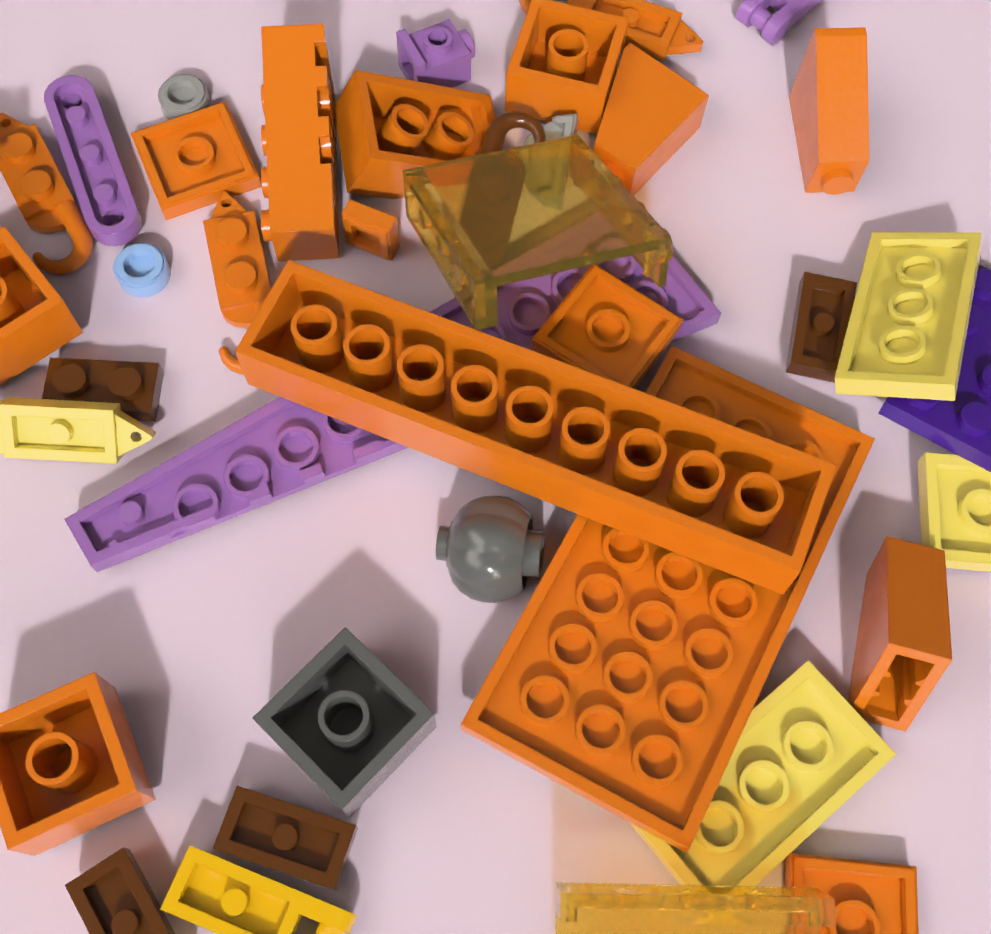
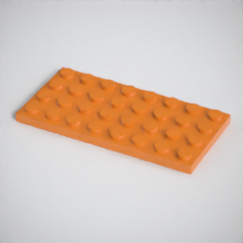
[461,345,875,852]

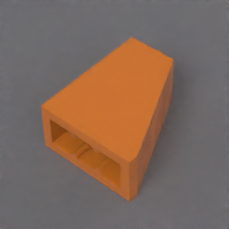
[789,27,869,195]
[590,43,709,201]
[847,536,952,732]

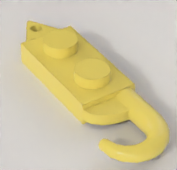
[0,397,156,464]

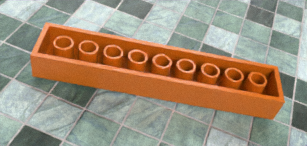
[235,260,837,595]

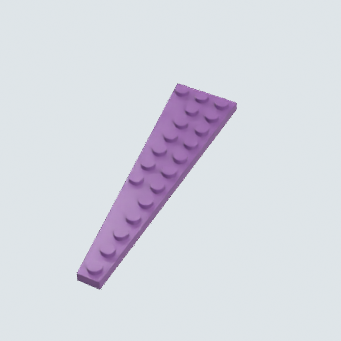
[64,200,721,572]

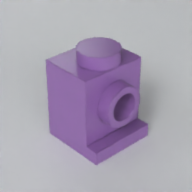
[396,19,475,88]

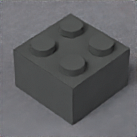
[252,627,437,818]

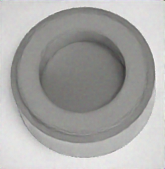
[158,74,211,120]

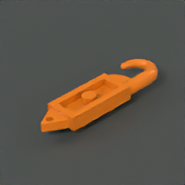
[519,0,704,61]
[0,113,94,274]
[203,191,272,375]

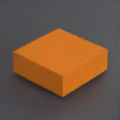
[341,199,400,261]

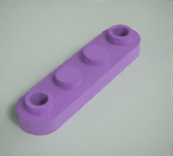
[44,75,142,246]

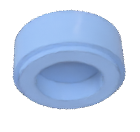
[113,243,171,297]

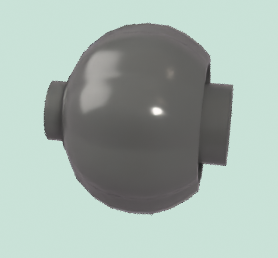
[436,496,545,603]

